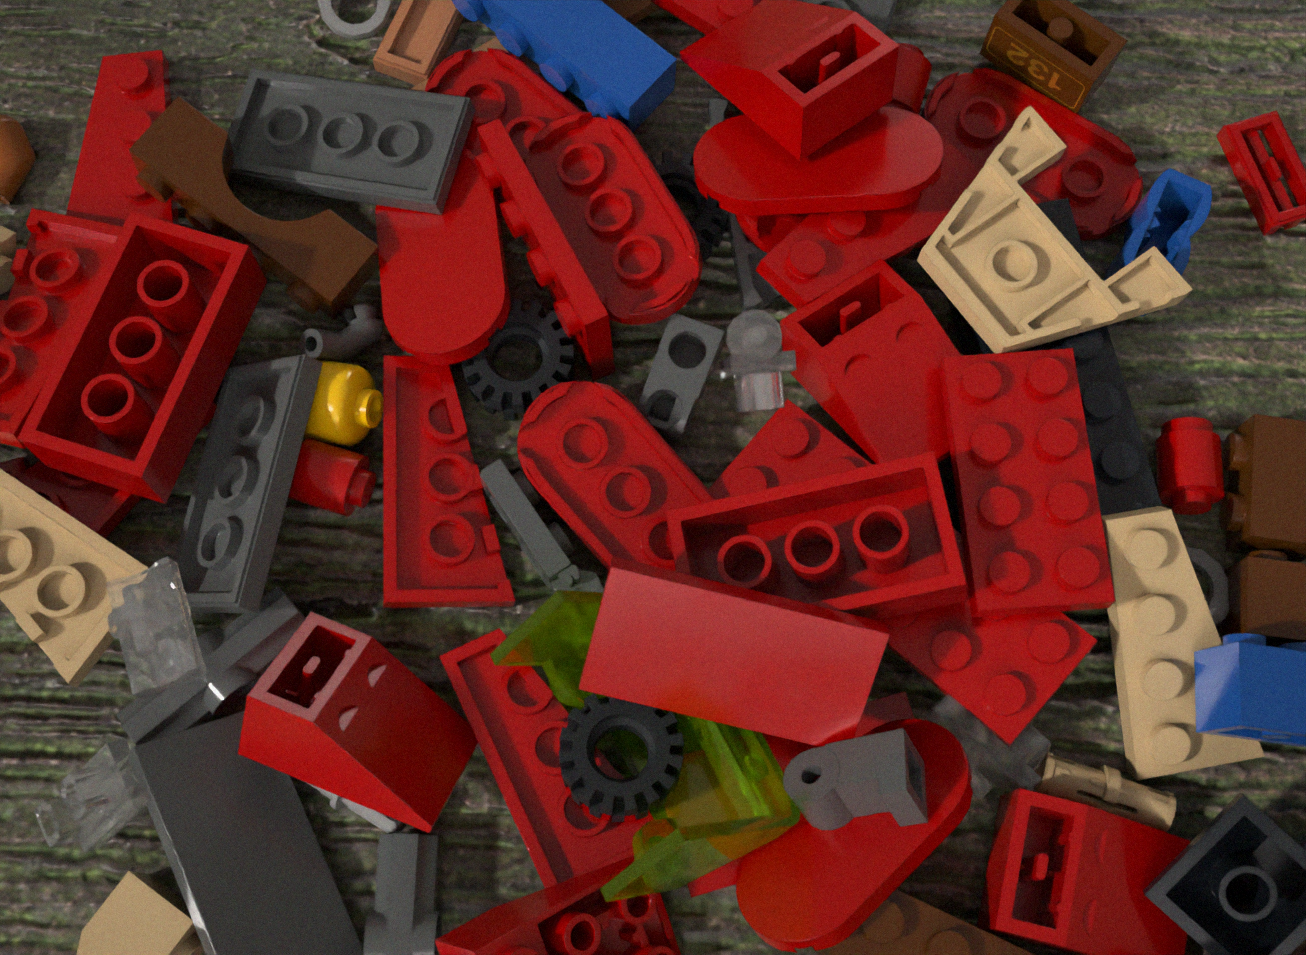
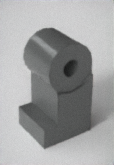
[637,313,725,442]
[783,728,928,830]

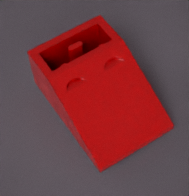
[680,0,899,161]
[780,258,961,464]
[238,612,479,833]
[977,788,1191,955]
[435,853,681,955]

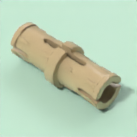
[1031,751,1176,832]

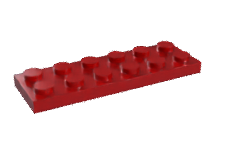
[708,399,1098,748]

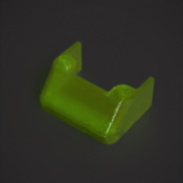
[490,590,800,902]

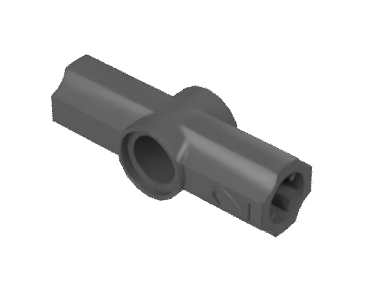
[116,586,306,746]
[363,833,442,955]

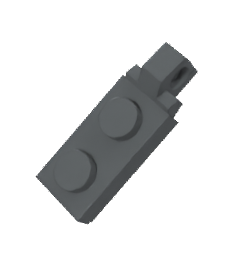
[480,459,604,627]

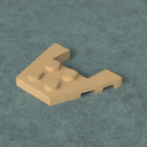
[917,105,1193,353]

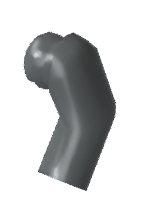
[299,302,383,363]

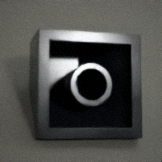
[1143,792,1306,955]

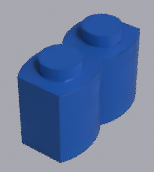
[1103,168,1212,317]

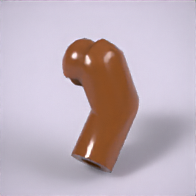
[0,114,36,205]

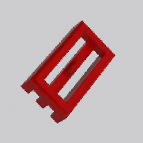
[1216,110,1306,236]

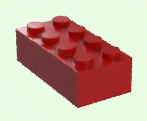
[17,211,267,504]
[665,451,967,620]

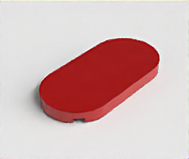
[425,48,584,202]
[921,68,1144,240]
[693,107,943,216]
[525,112,702,325]
[375,155,510,365]
[517,381,717,572]
[736,719,973,953]

